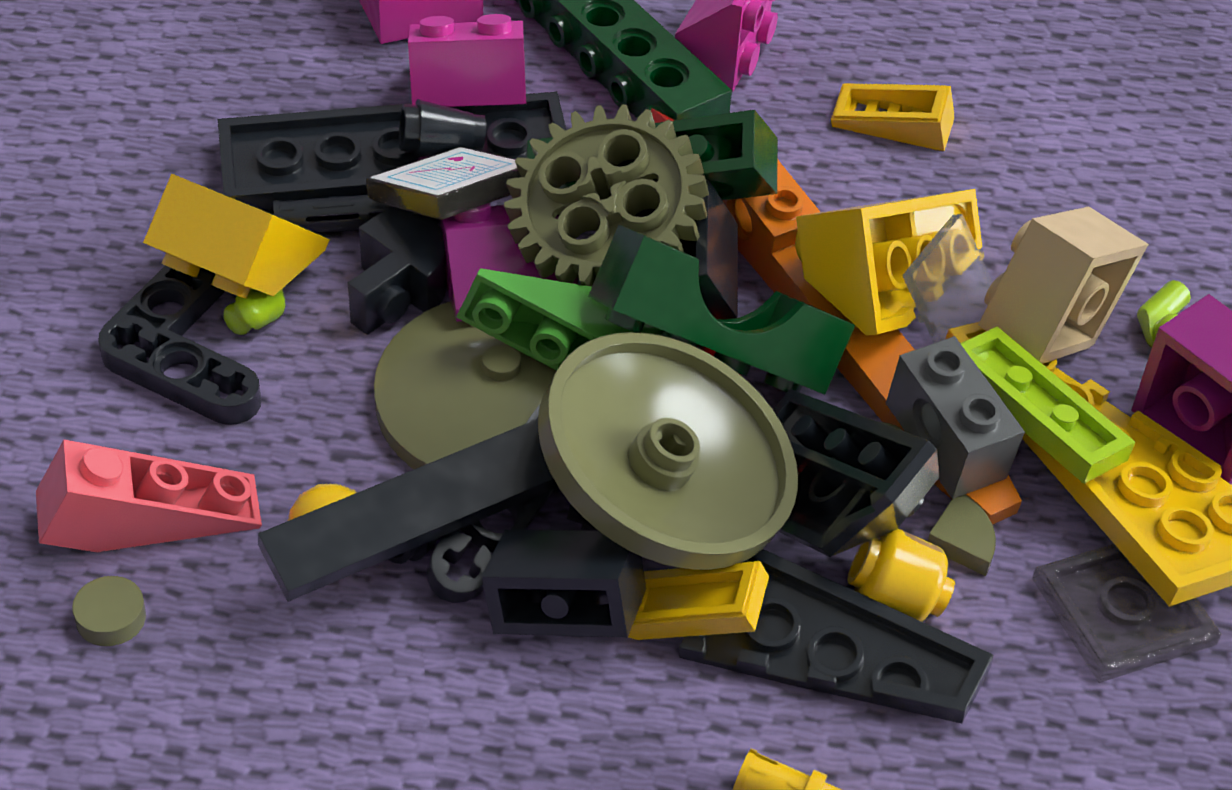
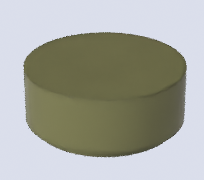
[72,576,146,646]

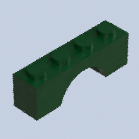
[588,225,855,395]

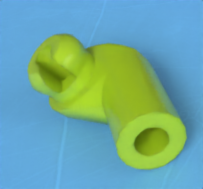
[1137,280,1191,348]
[223,288,286,335]

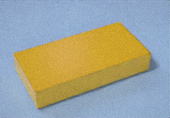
[628,561,769,640]

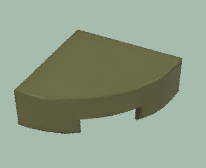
[927,495,996,576]

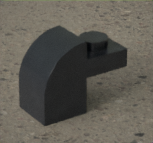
[348,198,447,335]

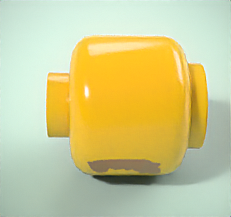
[847,529,955,622]

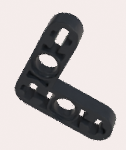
[98,265,261,425]

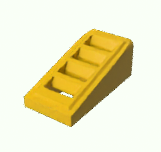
[831,83,954,151]

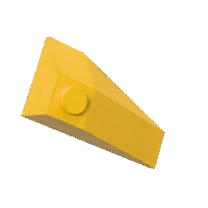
[795,189,982,336]

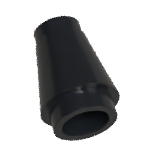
[398,99,486,158]

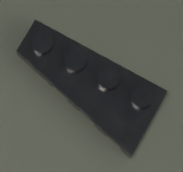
[679,549,994,724]

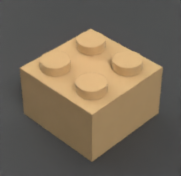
[978,206,1149,364]

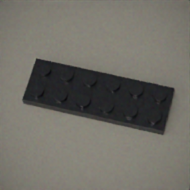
[217,91,567,211]

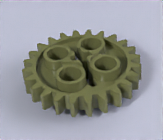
[504,105,709,287]

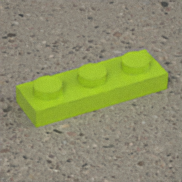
[960,327,1135,484]

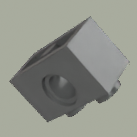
[886,336,1025,499]

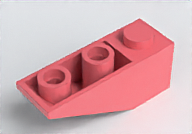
[36,439,262,552]

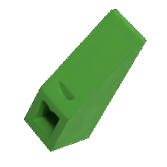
[456,268,663,371]

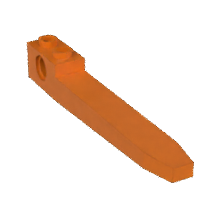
[723,160,1022,525]

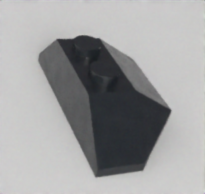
[773,389,939,557]

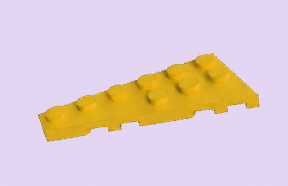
[945,322,1232,607]

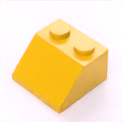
[143,173,330,299]

